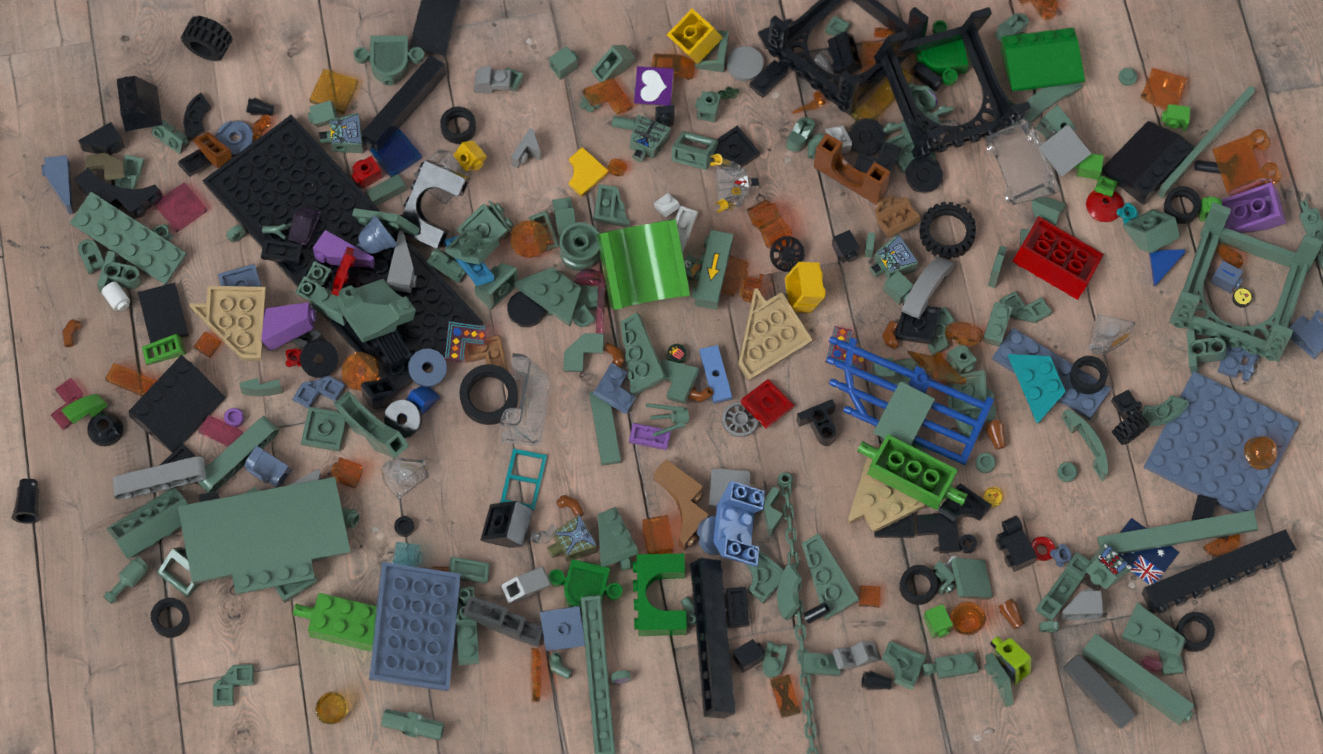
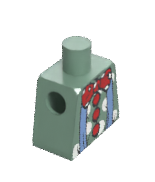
[1085,543,1132,589]

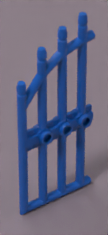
[826,336,994,465]

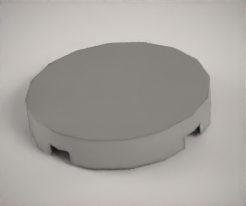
[727,46,764,82]

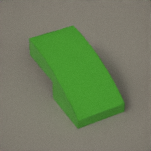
[61,394,108,424]

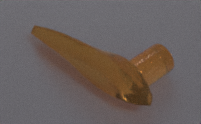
[792,91,826,114]

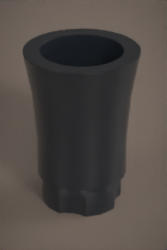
[12,478,40,524]

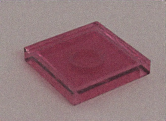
[155,182,207,232]

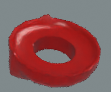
[1031,536,1055,561]

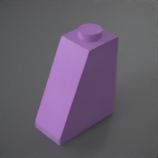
[261,302,317,351]

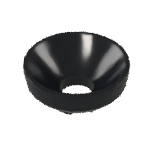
[87,412,123,447]

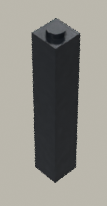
[361,55,447,152]

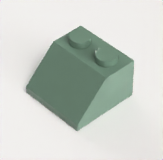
[1123,209,1180,253]
[474,263,518,310]

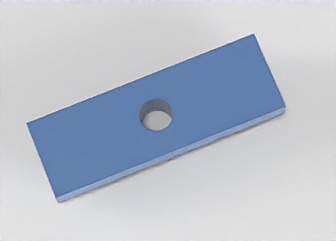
[699,345,732,404]

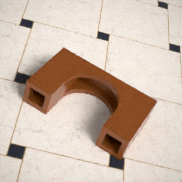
[814,133,890,205]

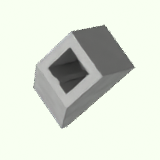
[501,567,551,603]

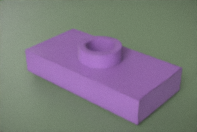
[629,423,671,450]

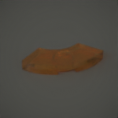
[530,648,541,702]

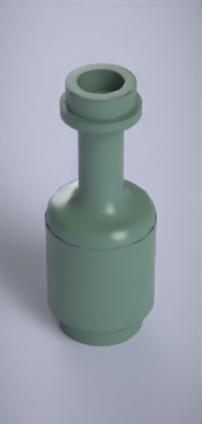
[103,557,149,604]

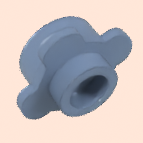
[1050,544,1072,567]

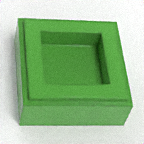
[1094,176,1118,198]

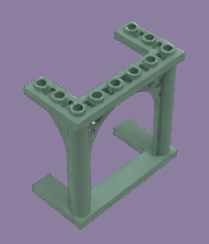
[1169,203,1323,362]

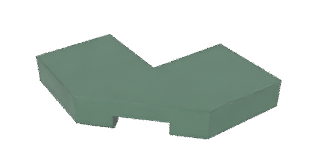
[999,291,1052,323]
[563,333,604,372]
[213,664,254,707]

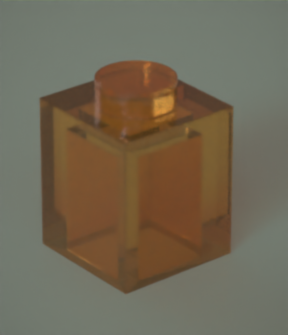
[331,457,363,489]

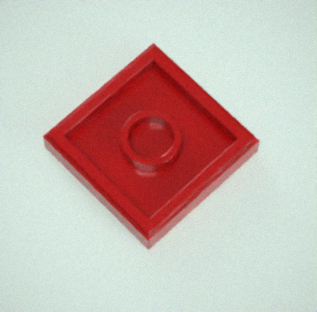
[740,379,795,429]

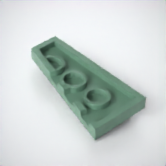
[620,313,667,396]
[802,533,860,621]

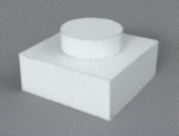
[653,193,680,218]

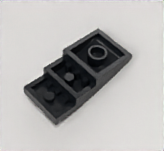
[409,0,461,57]

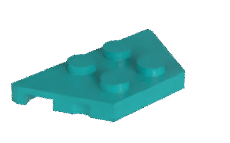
[1008,354,1066,424]

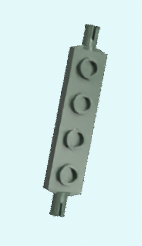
[1299,199,1323,271]

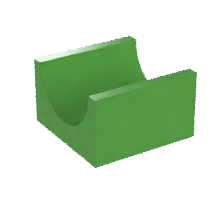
[596,219,690,310]

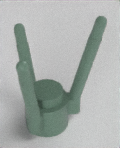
[646,403,689,437]

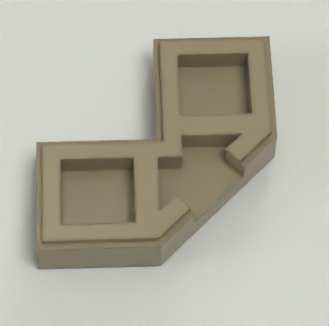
[86,153,125,180]

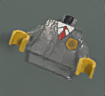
[710,154,759,213]

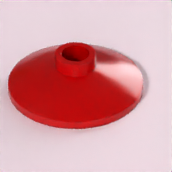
[1086,190,1124,222]

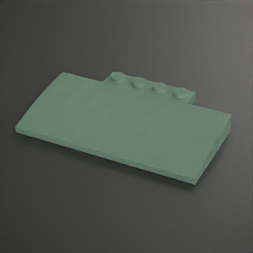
[178,477,350,595]

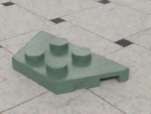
[514,267,582,327]

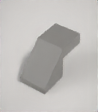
[832,641,880,669]

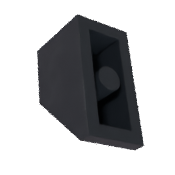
[78,122,125,155]
[361,378,398,410]

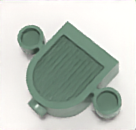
[353,36,424,85]

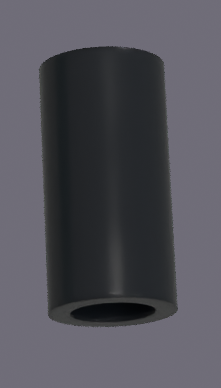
[804,602,830,624]

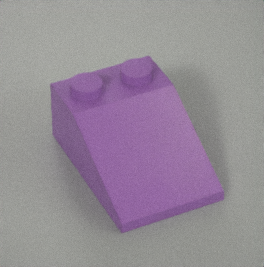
[1222,182,1286,233]

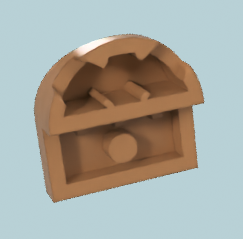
[875,195,921,237]

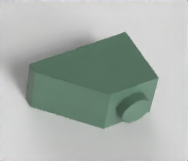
[591,45,636,84]

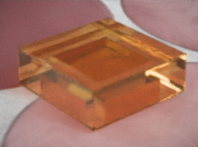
[194,332,221,358]
[859,585,880,608]

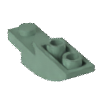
[456,587,479,665]

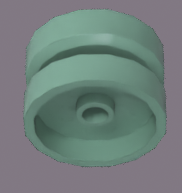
[559,222,601,271]

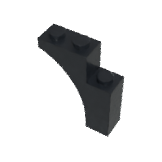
[74,167,163,220]

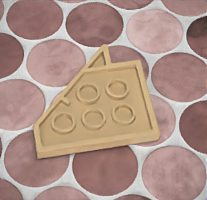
[190,286,266,361]
[738,288,813,381]
[848,444,925,533]

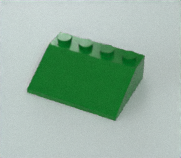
[1000,27,1085,92]

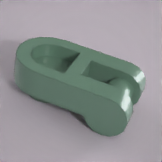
[78,239,104,274]
[762,641,788,679]

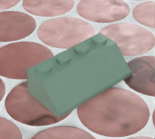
[106,487,188,560]

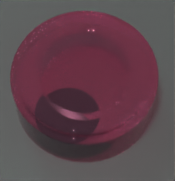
[1142,655,1163,672]

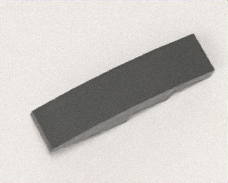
[463,596,543,647]
[1063,654,1136,728]

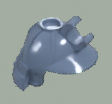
[355,215,398,254]

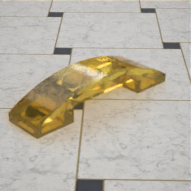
[851,67,913,121]

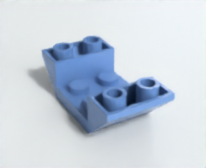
[713,481,765,567]

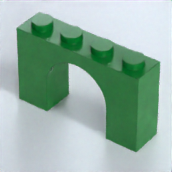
[633,553,687,636]

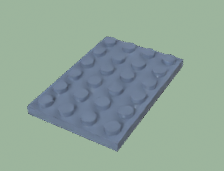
[369,562,461,692]

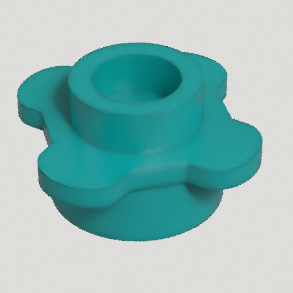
[1116,203,1139,224]

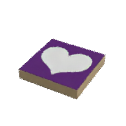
[634,66,675,106]

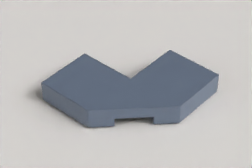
[292,376,346,409]

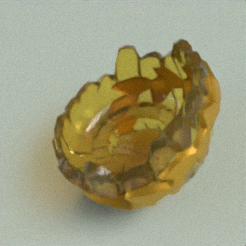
[315,691,348,725]

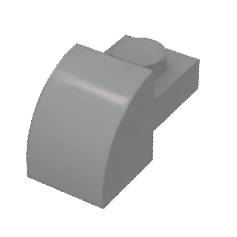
[474,66,512,93]

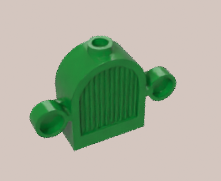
[916,20,969,85]
[549,559,623,617]

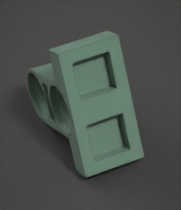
[97,251,141,293]
[1187,330,1228,373]

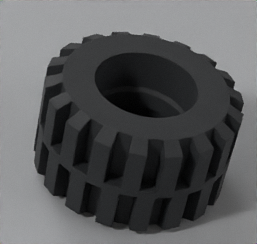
[181,16,233,61]

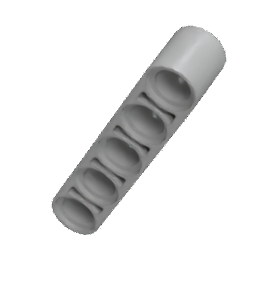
[112,457,207,500]

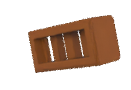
[193,132,232,168]

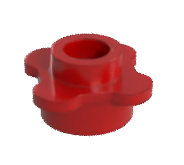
[285,348,302,368]

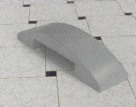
[902,257,956,319]

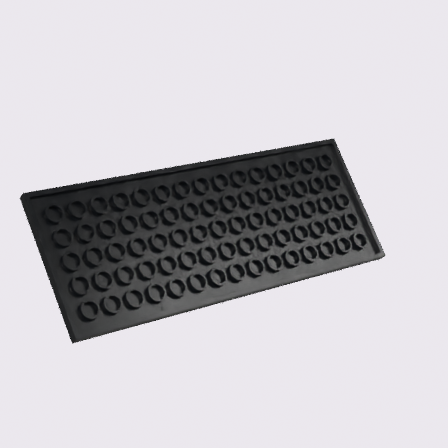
[202,115,484,392]

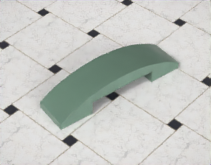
[1020,83,1083,127]
[1061,409,1108,481]
[1035,552,1090,621]

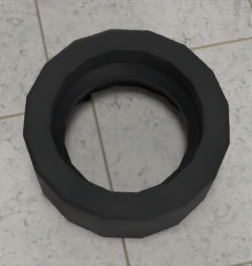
[440,106,476,144]
[1164,186,1201,224]
[1070,356,1108,394]
[899,565,938,605]
[151,598,190,638]
[1176,612,1215,652]

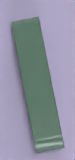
[197,416,279,493]

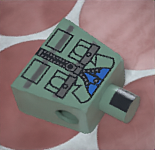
[1036,105,1076,139]
[630,115,671,162]

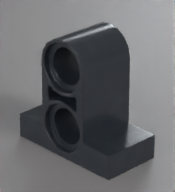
[796,399,836,446]

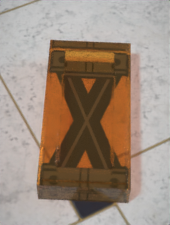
[770,674,801,719]

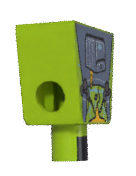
[990,636,1031,685]

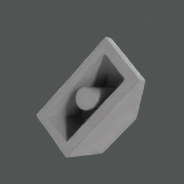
[1060,588,1103,620]

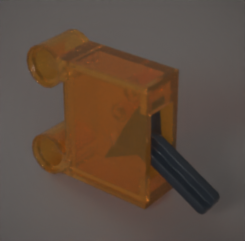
[1194,129,1282,196]

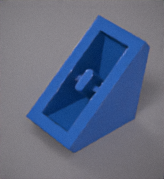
[402,386,440,418]

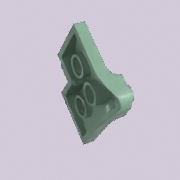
[338,279,416,343]

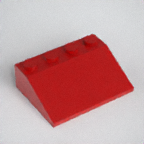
[1012,216,1104,300]

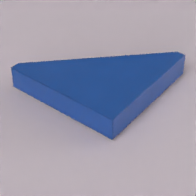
[1149,249,1185,286]

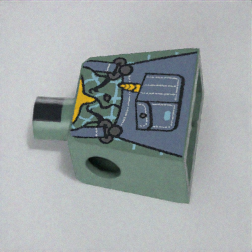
[319,113,363,153]
[869,234,918,279]

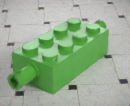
[857,434,968,510]
[293,593,377,652]

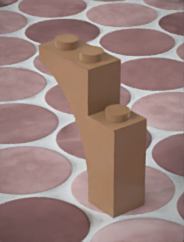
[653,459,709,550]

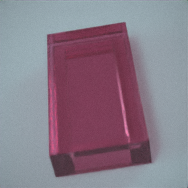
[199,415,243,447]

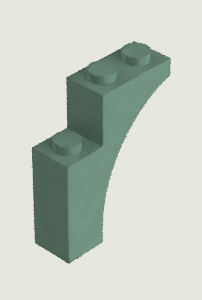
[333,391,409,458]

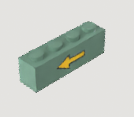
[692,230,733,310]

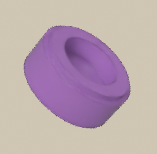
[224,408,244,428]

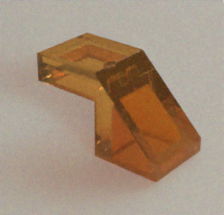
[652,54,695,80]

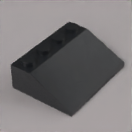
[1101,121,1195,206]
[129,355,226,453]

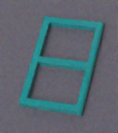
[500,448,547,511]

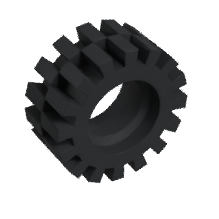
[1112,411,1149,445]

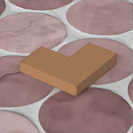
[462,335,508,371]

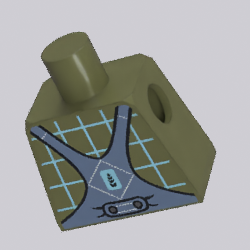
[547,515,597,561]

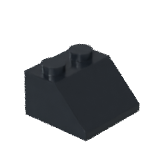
[480,501,533,548]

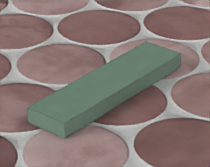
[589,391,621,466]

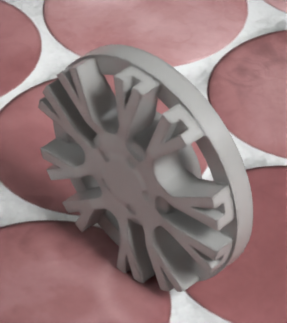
[722,402,758,438]

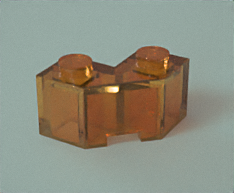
[746,199,792,249]

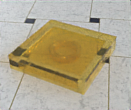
[309,68,358,114]

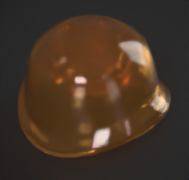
[1244,436,1278,470]
[951,602,986,636]

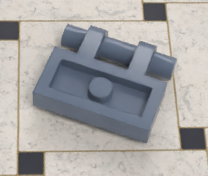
[1217,344,1260,382]

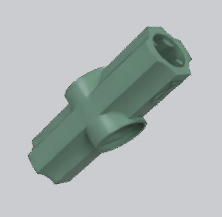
[381,709,445,741]

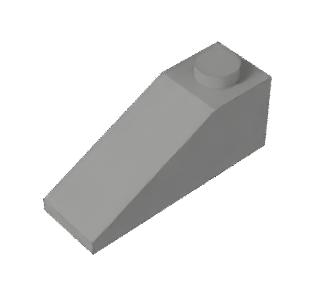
[387,230,417,293]

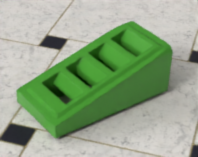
[142,334,186,365]

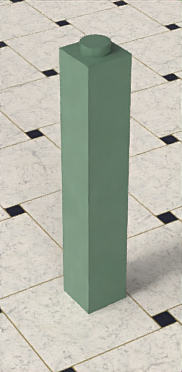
[1081,633,1194,726]

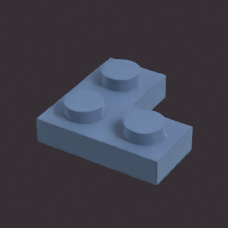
[593,363,636,414]

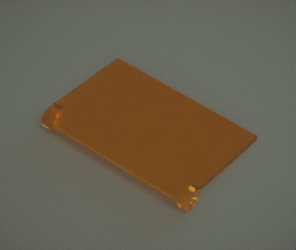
[908,351,967,385]

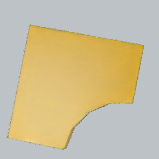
[569,147,608,197]

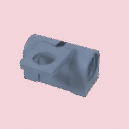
[1289,310,1323,360]
[245,446,292,488]

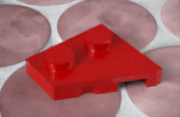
[331,247,356,296]

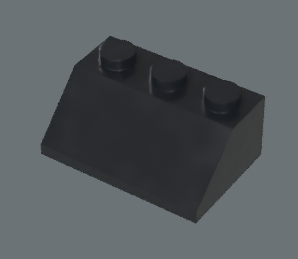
[117,76,163,132]

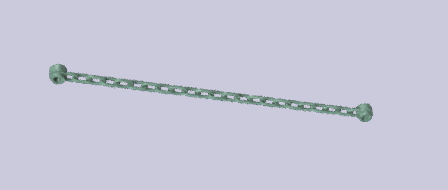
[777,472,818,754]

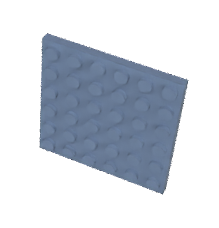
[1143,371,1299,513]

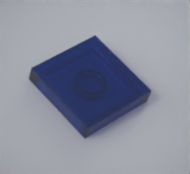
[369,129,422,178]

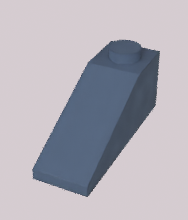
[42,155,73,214]

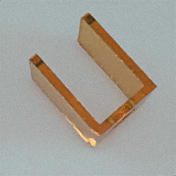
[642,515,674,554]

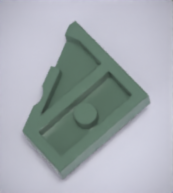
[593,184,630,227]
[984,653,1014,707]

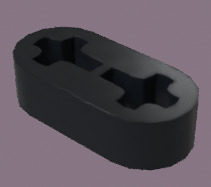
[910,62,943,92]

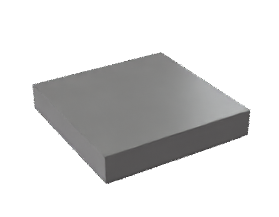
[1038,124,1091,177]
[709,468,751,508]

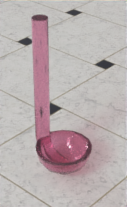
[574,268,606,334]

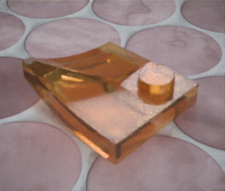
[1141,68,1188,110]

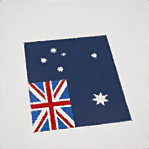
[1119,518,1180,585]

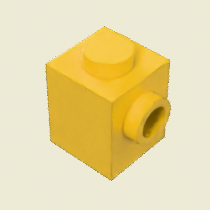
[453,141,487,171]

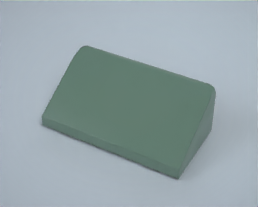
[364,174,407,206]

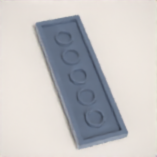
[992,328,1111,421]

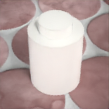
[101,281,130,312]

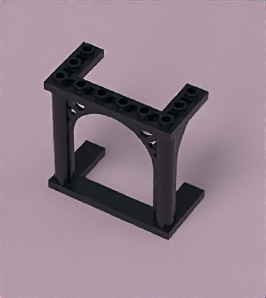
[767,0,929,116]
[874,7,1031,158]

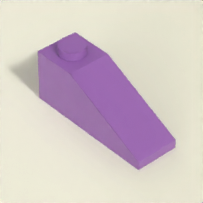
[313,230,375,268]

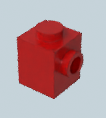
[351,156,382,189]

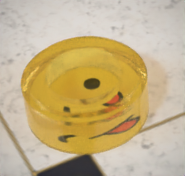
[983,487,1003,507]

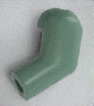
[893,358,921,371]
[680,596,695,625]
[548,652,572,679]

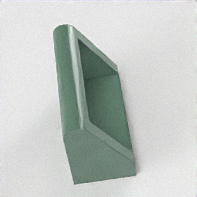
[694,30,729,72]
[672,131,718,170]
[157,547,201,597]

